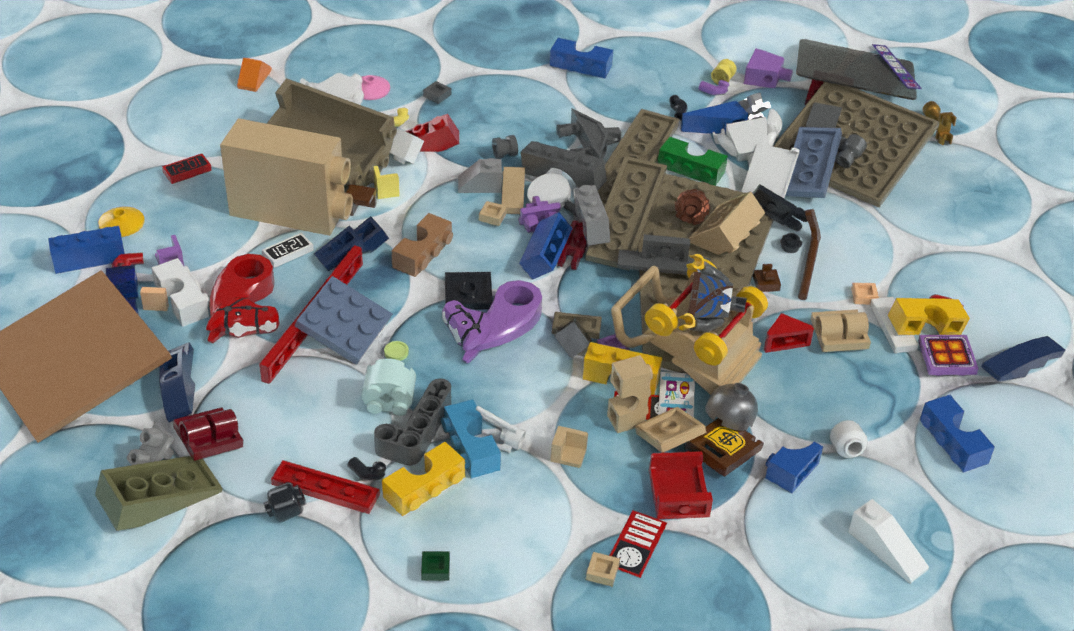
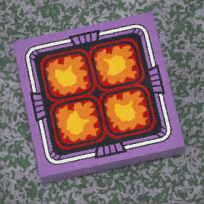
[918,335,979,376]

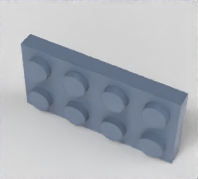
[785,127,842,198]

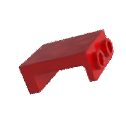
[649,451,713,519]

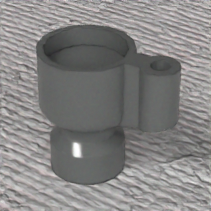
[835,134,867,168]

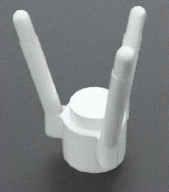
[476,406,526,453]

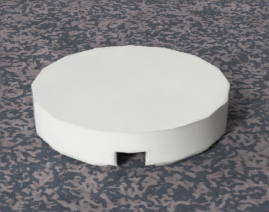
[527,173,571,208]

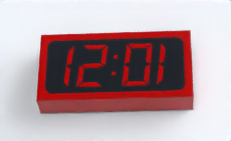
[162,153,212,184]

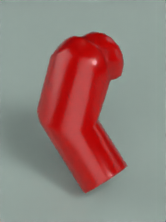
[112,252,144,274]

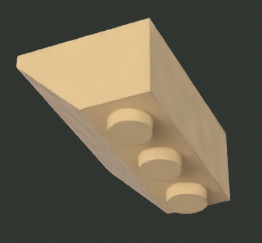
[688,191,765,255]

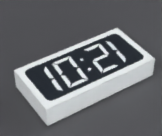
[262,233,314,268]

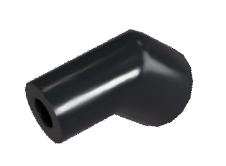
[669,95,688,121]
[347,457,387,480]

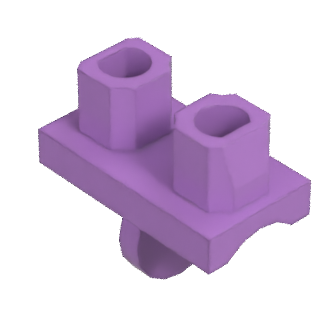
[518,196,561,233]

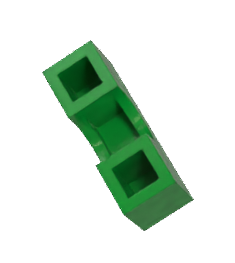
[658,136,728,186]

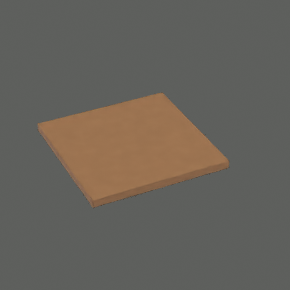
[0,270,172,443]

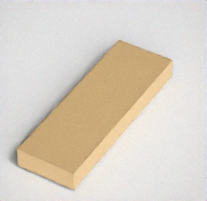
[502,167,525,214]

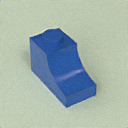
[765,441,823,494]

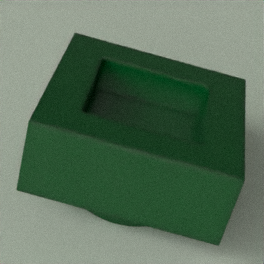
[421,551,450,581]

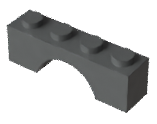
[520,141,607,191]

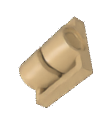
[810,309,871,352]

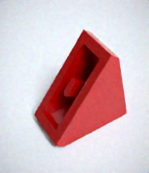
[764,313,814,353]

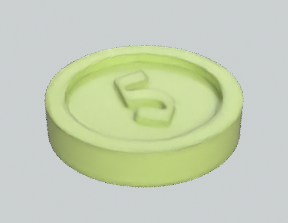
[384,341,409,361]

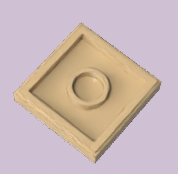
[635,407,706,452]

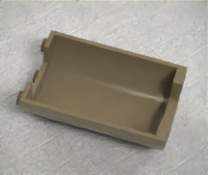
[266,78,397,187]

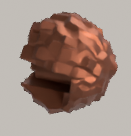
[675,189,710,225]

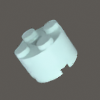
[362,359,416,416]

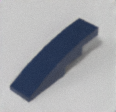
[981,336,1066,382]

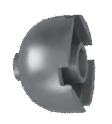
[705,383,758,431]

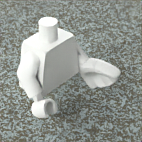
[713,109,782,167]

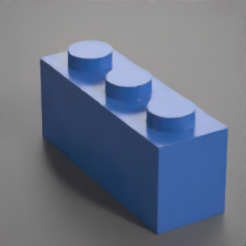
[519,212,573,279]
[48,226,125,274]

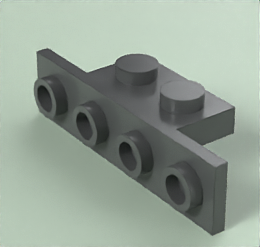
[617,234,711,275]

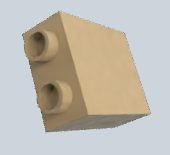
[220,118,353,236]

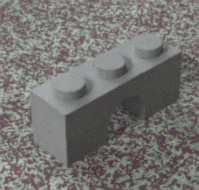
[573,185,610,246]

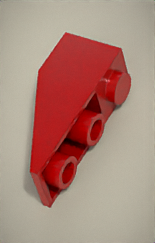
[405,113,459,152]

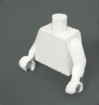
[300,73,364,105]

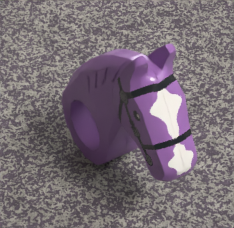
[442,280,542,364]

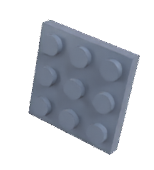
[295,276,393,365]

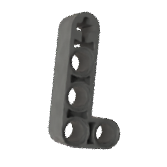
[374,378,452,466]

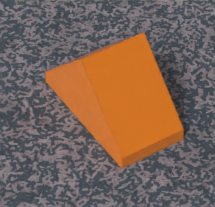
[237,57,272,92]

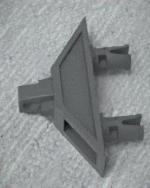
[556,108,622,159]

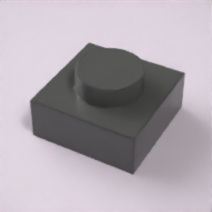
[423,81,451,104]

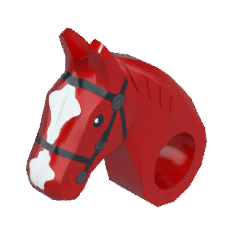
[206,254,280,343]

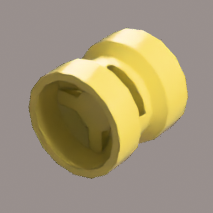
[711,59,737,85]

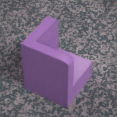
[155,235,184,266]

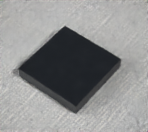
[445,272,493,310]

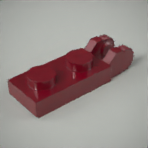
[557,220,588,270]

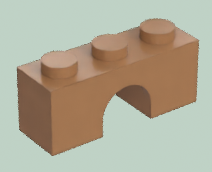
[392,213,453,277]

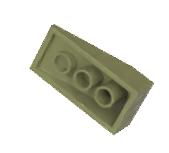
[95,456,223,531]

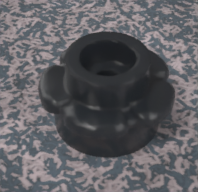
[780,233,803,253]

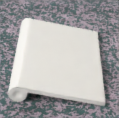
[741,144,800,198]

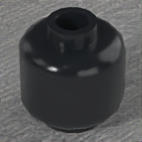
[264,482,307,522]

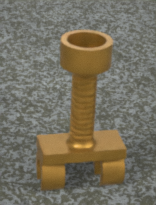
[922,101,957,145]

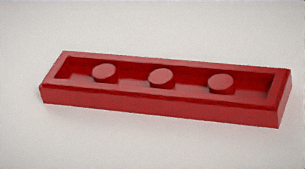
[271,460,380,514]

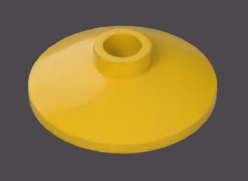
[98,206,145,237]

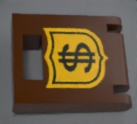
[685,418,764,477]

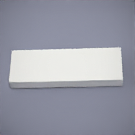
[870,297,918,353]

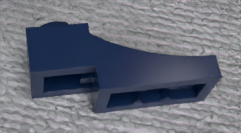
[314,216,389,272]

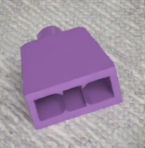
[744,48,793,88]

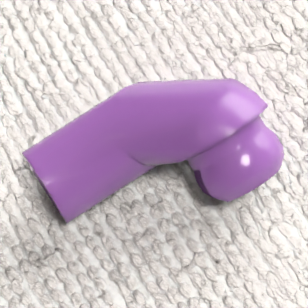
[699,80,729,95]

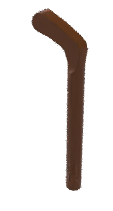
[798,209,821,300]

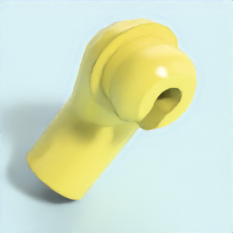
[394,108,409,127]

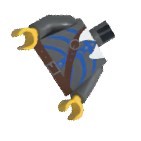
[678,254,747,333]

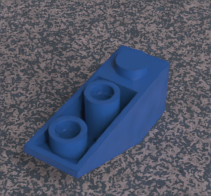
[681,100,748,135]

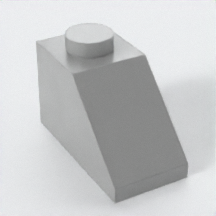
[458,158,502,193]

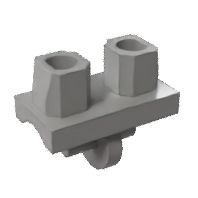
[738,93,771,120]
[127,422,175,465]

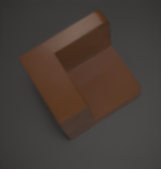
[346,184,377,216]

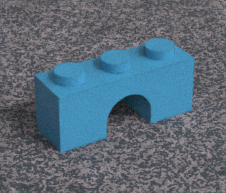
[441,399,501,479]

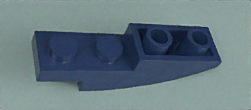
[159,342,196,423]

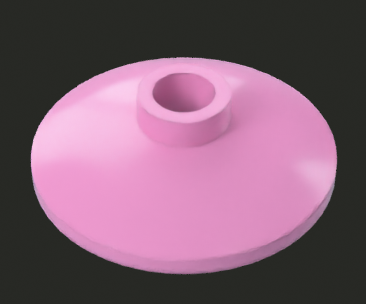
[361,75,390,100]

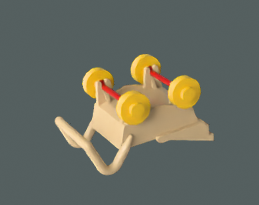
[611,259,768,395]

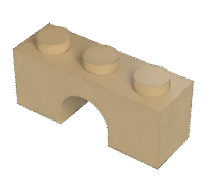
[607,355,653,433]

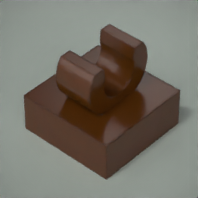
[753,264,781,292]

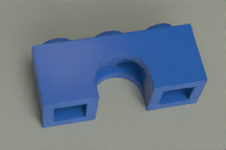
[550,38,613,79]
[920,395,995,473]

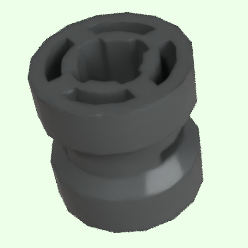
[492,135,518,159]

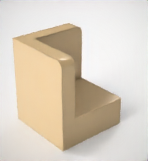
[551,426,588,468]

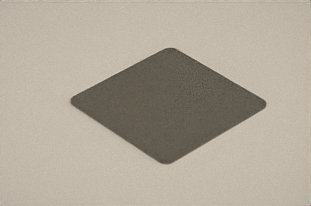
[796,39,917,100]

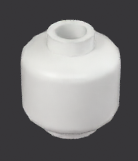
[830,420,868,458]

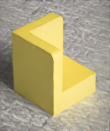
[373,166,399,199]

